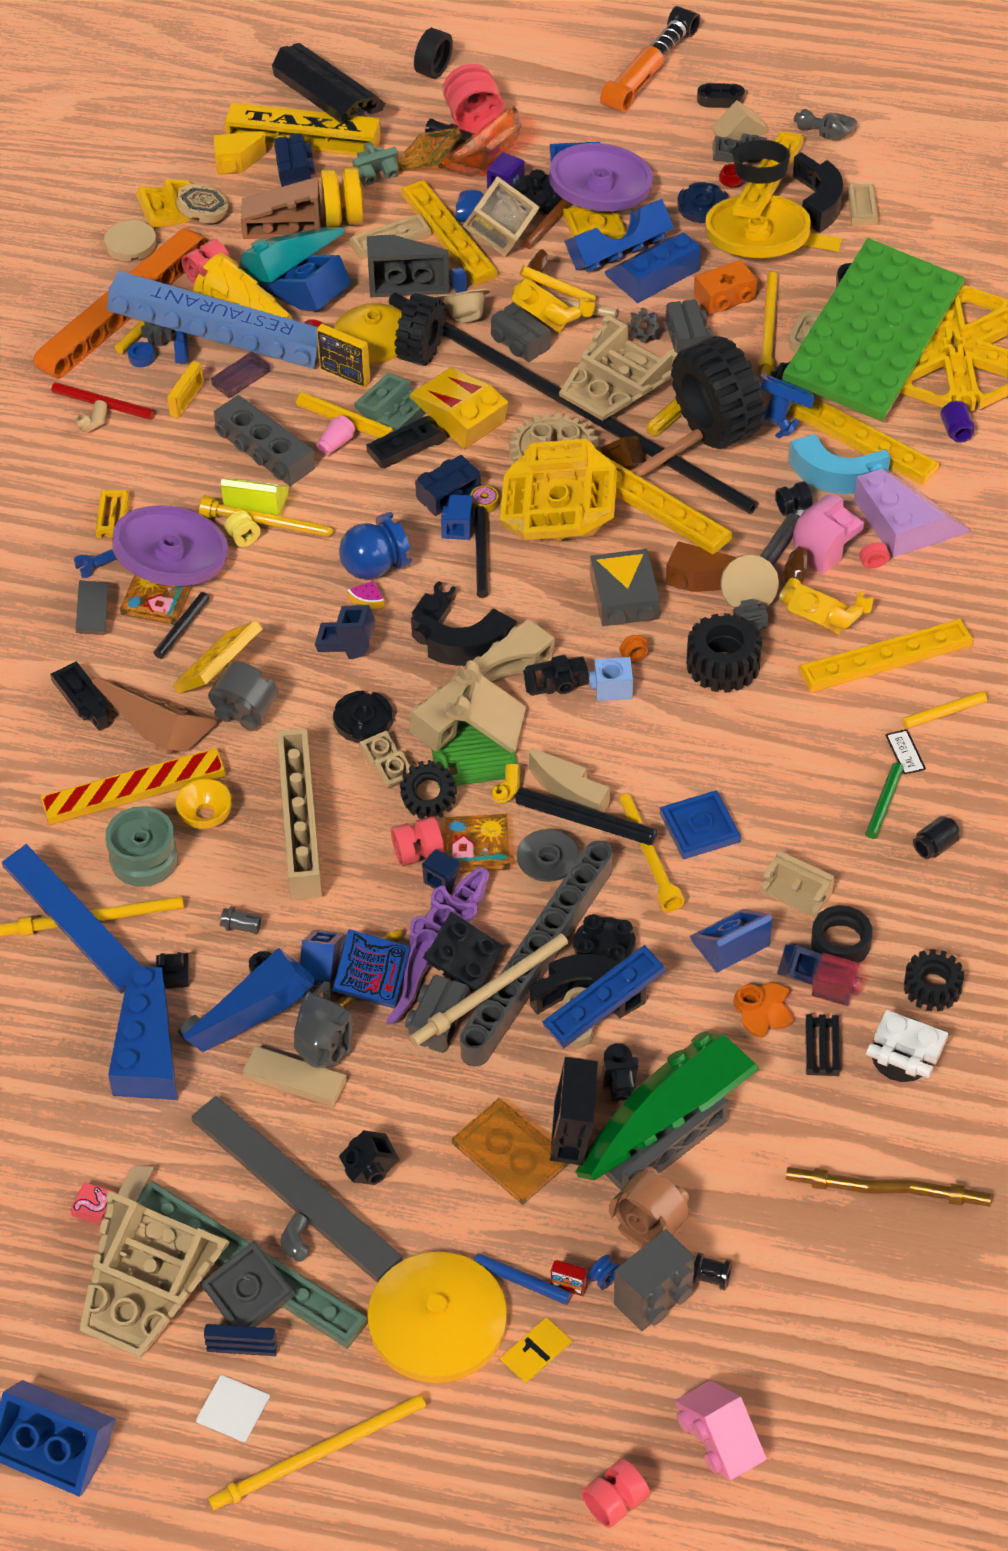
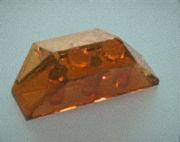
[437,105,521,177]

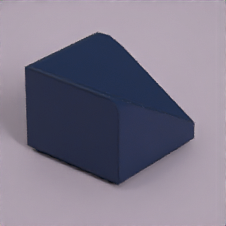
[422,849,460,894]
[777,945,823,985]

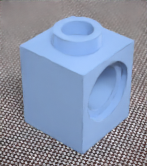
[589,657,633,701]

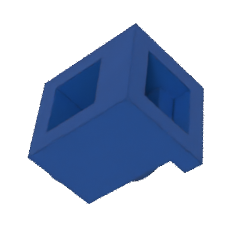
[441,495,473,540]

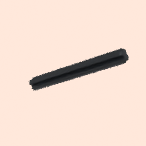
[515,787,657,845]

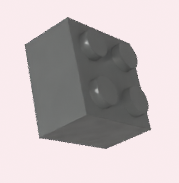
[614,1229,695,1331]

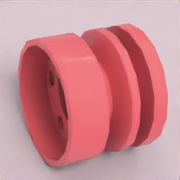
[443,63,504,133]

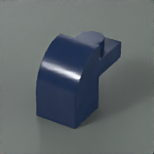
[315,605,375,659]

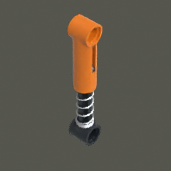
[600,6,701,112]

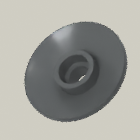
[517,829,579,882]

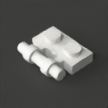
[866,1010,948,1079]

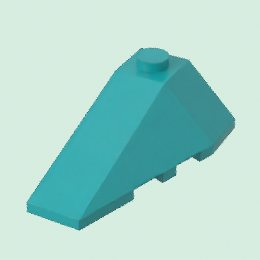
[239,227,345,283]

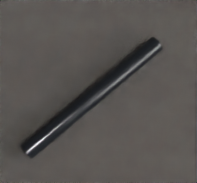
[475,506,488,598]

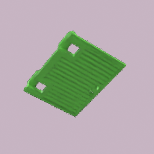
[425,698,517,788]

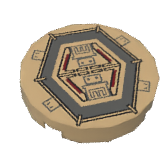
[176,184,228,223]

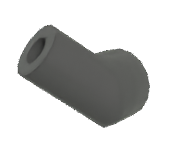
[280,1213,309,1262]

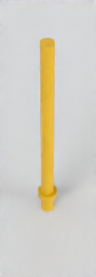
[207,1394,426,1511]

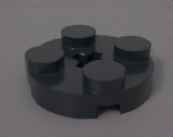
[512,169,562,215]

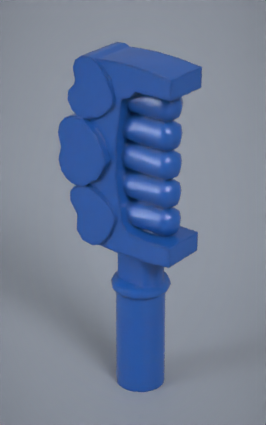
[174,330,189,363]

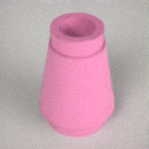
[316,415,355,456]

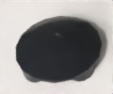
[573,914,636,962]

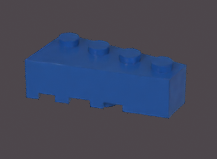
[108,966,178,1100]

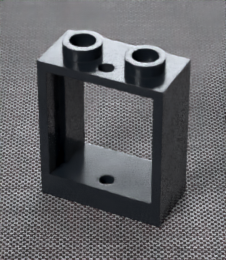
[549,1056,598,1166]

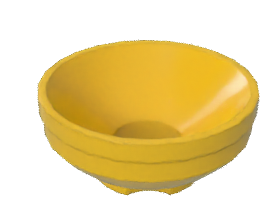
[175,779,232,829]

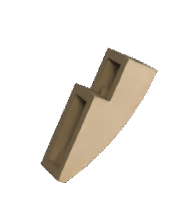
[529,748,610,813]

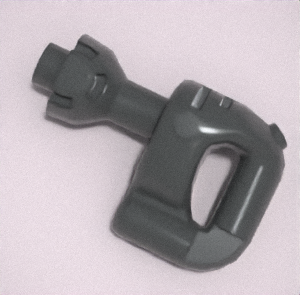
[794,109,857,141]

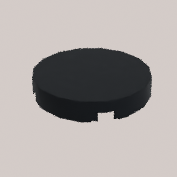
[333,691,392,743]

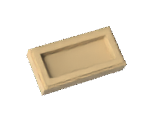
[847,184,878,226]

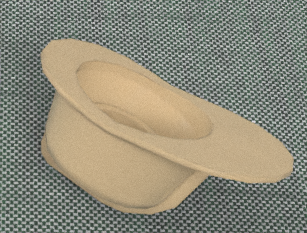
[430,289,490,323]

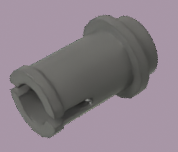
[220,906,262,935]

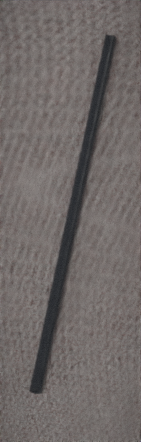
[389,292,757,514]

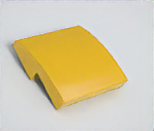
[136,179,197,227]

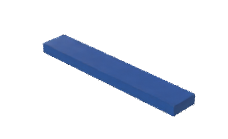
[2,844,141,994]

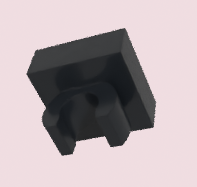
[156,952,189,988]

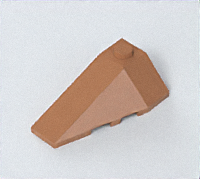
[92,677,217,754]

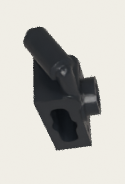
[523,655,588,696]

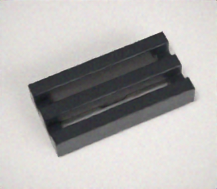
[805,1014,840,1076]

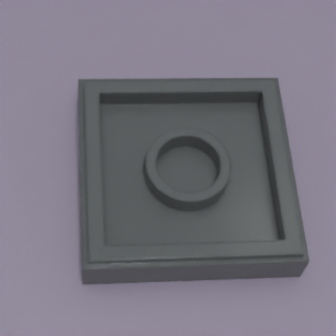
[199,1240,296,1327]

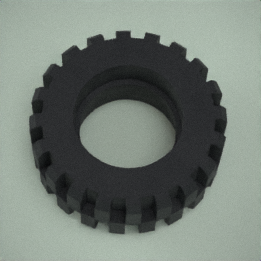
[671,336,765,449]

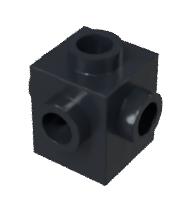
[339,1130,400,1185]

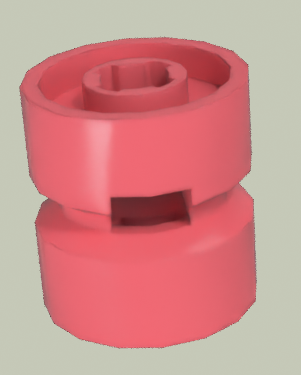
[181,239,230,284]
[390,816,444,866]
[581,1459,650,1528]

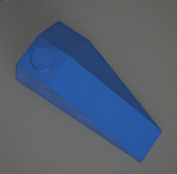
[183,948,315,1052]

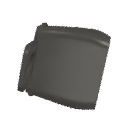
[294,981,353,1068]

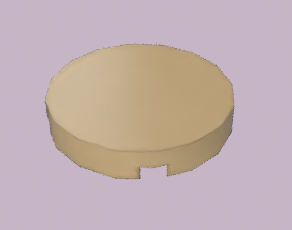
[104,220,156,262]
[720,554,779,607]

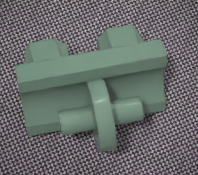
[352,142,399,186]

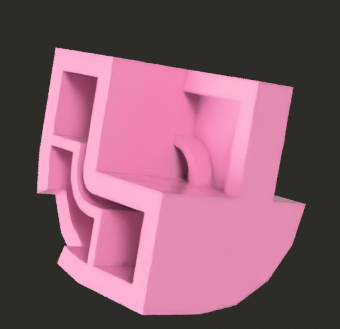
[793,494,864,575]

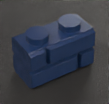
[274,133,316,187]
[415,455,481,516]

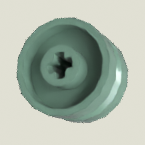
[105,806,178,887]

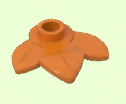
[733,983,794,1038]

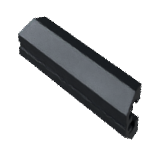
[272,43,385,122]

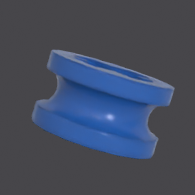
[588,1254,621,1290]

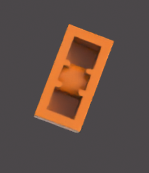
[694,260,757,315]

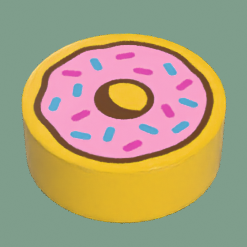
[470,485,499,513]

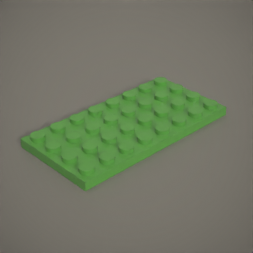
[782,238,965,422]

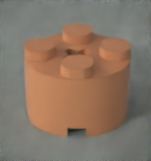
[609,1166,689,1248]

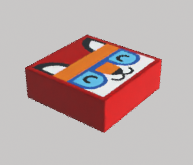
[551,1260,587,1297]

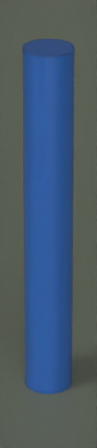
[474,1253,572,1305]

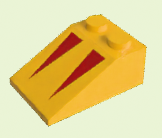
[410,367,509,450]

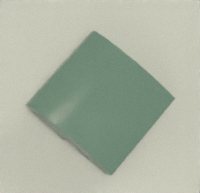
[354,372,426,431]

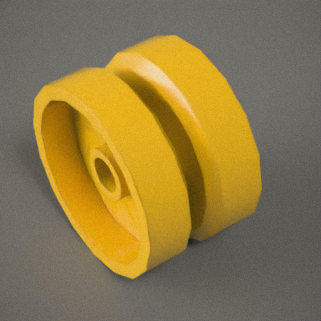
[321,167,364,227]

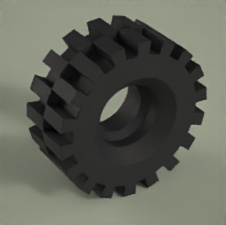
[395,293,446,366]

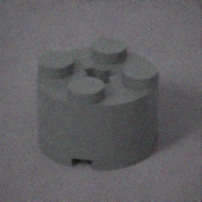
[208,661,278,731]

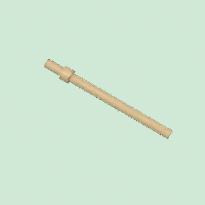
[409,934,568,1047]

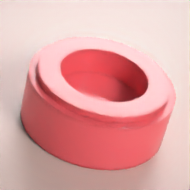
[859,542,890,568]

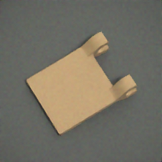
[445,660,526,753]

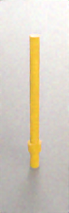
[758,272,778,376]
[0,896,184,937]

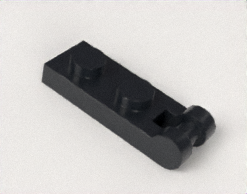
[366,416,447,469]

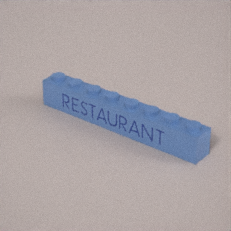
[107,271,319,369]

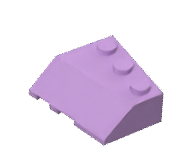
[854,469,969,558]

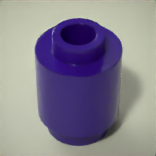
[940,401,975,443]

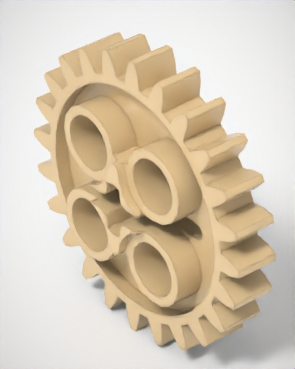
[509,412,599,463]

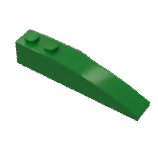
[575,1031,759,1181]

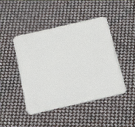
[196,1375,270,1442]

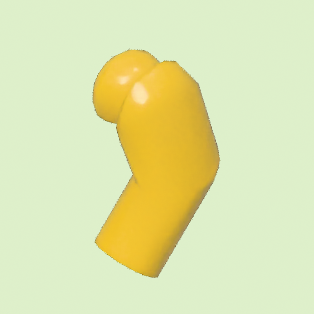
[491,764,520,804]

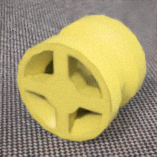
[225,510,261,547]

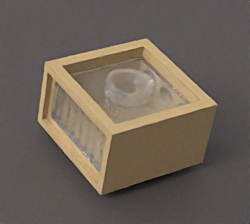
[463,176,540,257]

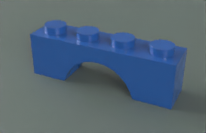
[564,199,674,272]

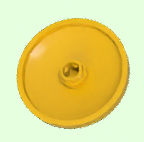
[705,195,811,258]
[368,1252,507,1383]

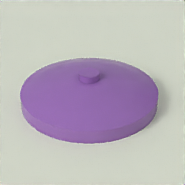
[549,143,653,211]
[112,505,228,586]

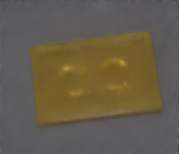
[452,1098,569,1205]

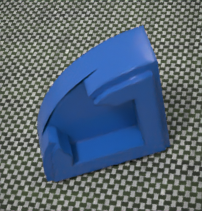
[449,267,467,293]

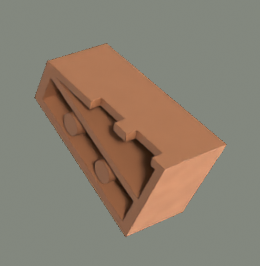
[241,177,321,239]

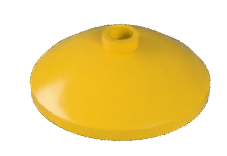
[334,303,402,363]

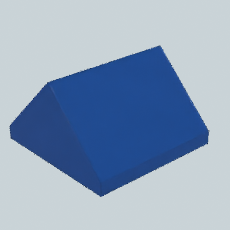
[690,909,772,973]

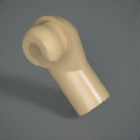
[76,400,107,433]

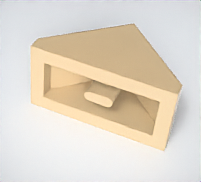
[712,100,769,141]

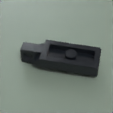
[50,661,109,731]

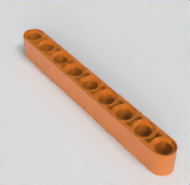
[33,228,209,379]

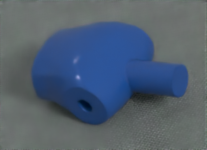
[456,190,484,222]

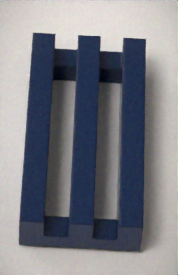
[204,1324,278,1356]

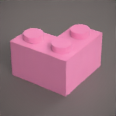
[674,1380,767,1481]

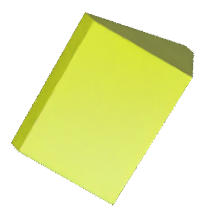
[221,479,289,516]

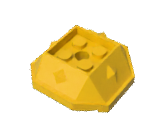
[500,438,617,542]

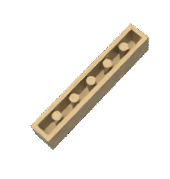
[277,729,322,900]

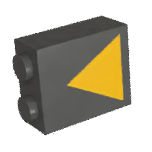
[590,549,660,626]

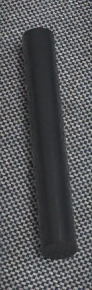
[153,592,210,659]

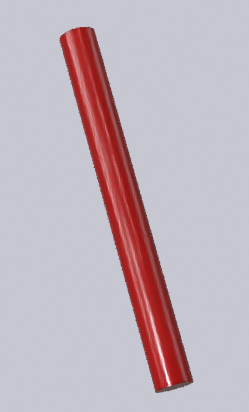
[51,382,155,420]

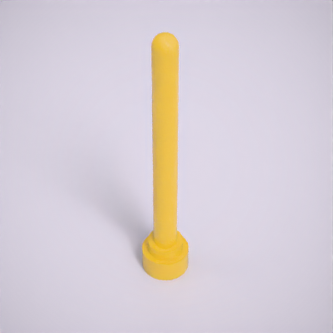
[199,495,333,537]
[619,793,685,912]

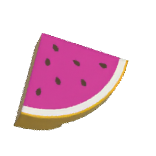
[347,581,385,609]

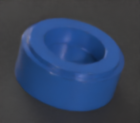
[128,342,156,367]

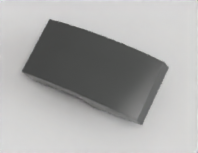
[712,133,767,162]
[76,580,108,635]

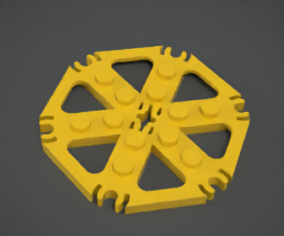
[900,285,1008,411]

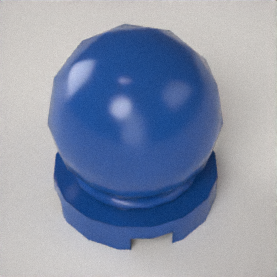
[339,512,412,580]

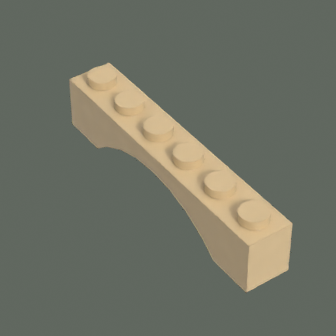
[409,619,555,752]

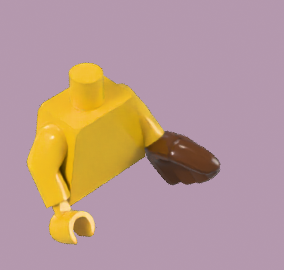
[511,249,596,333]
[780,546,874,635]

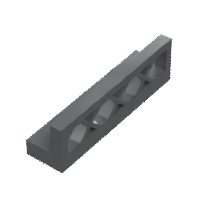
[606,1097,729,1190]

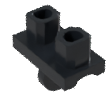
[601,1043,639,1102]

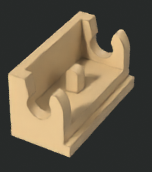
[761,850,834,918]

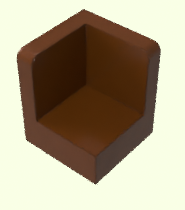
[600,436,646,468]

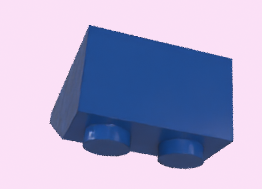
[257,255,351,312]

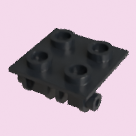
[422,912,504,992]

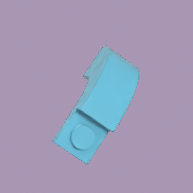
[788,434,890,494]

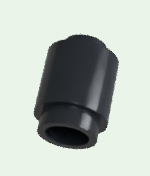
[913,816,959,859]

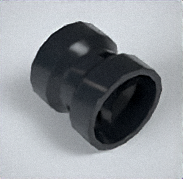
[775,481,813,516]

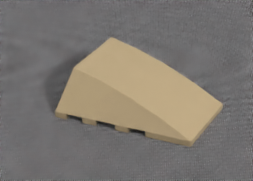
[559,314,678,421]
[79,1190,230,1358]

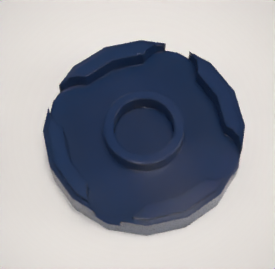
[677,182,728,223]

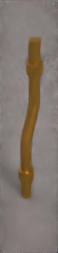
[786,1167,992,1207]

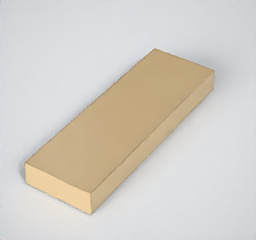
[349,214,431,260]
[242,1046,346,1107]

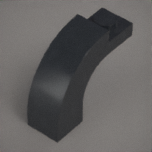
[793,152,843,233]
[411,608,517,666]
[530,954,646,1019]

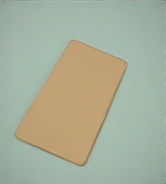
[118,1166,154,1201]

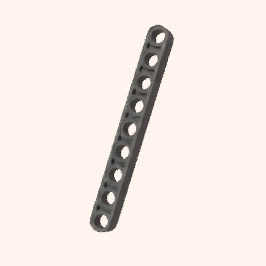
[460,841,612,1067]

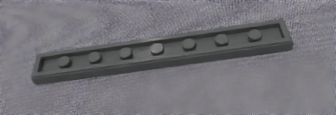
[192,1096,403,1283]

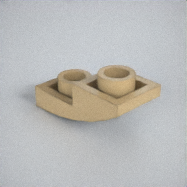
[359,730,410,789]

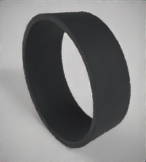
[733,140,790,183]

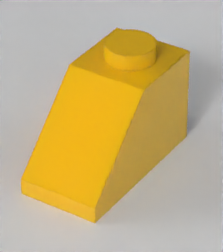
[213,131,266,175]

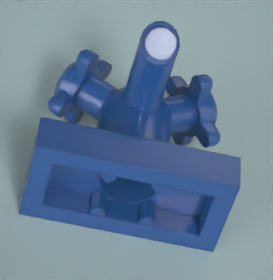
[758,373,815,438]

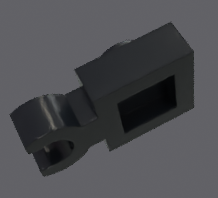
[412,581,456,624]

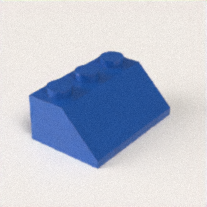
[605,233,701,303]
[0,1380,116,1497]

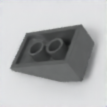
[367,235,449,298]

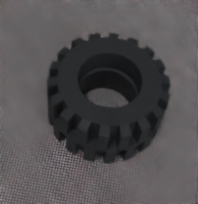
[686,613,762,693]

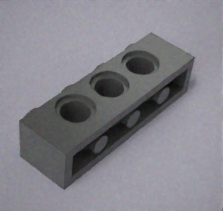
[214,395,315,486]

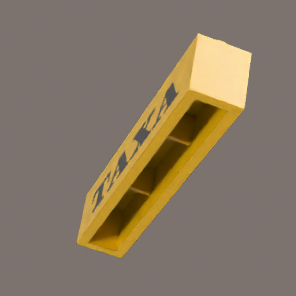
[225,102,381,156]

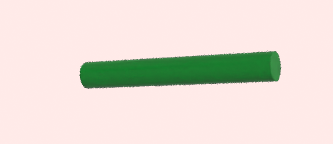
[865,763,903,839]

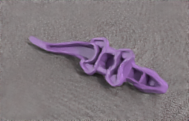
[387,867,489,1024]

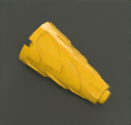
[193,253,292,320]

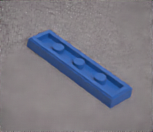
[542,945,666,1049]

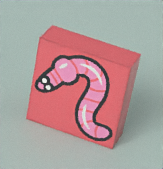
[70,1182,115,1225]

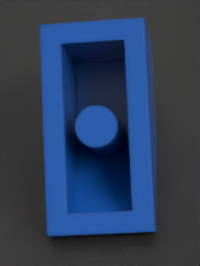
[300,930,344,986]

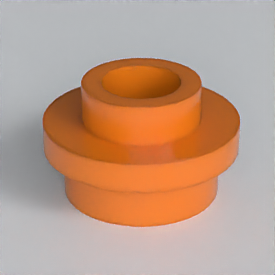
[619,635,648,662]

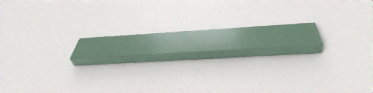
[136,1180,368,1349]

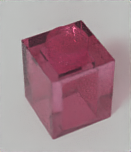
[811,953,863,1007]

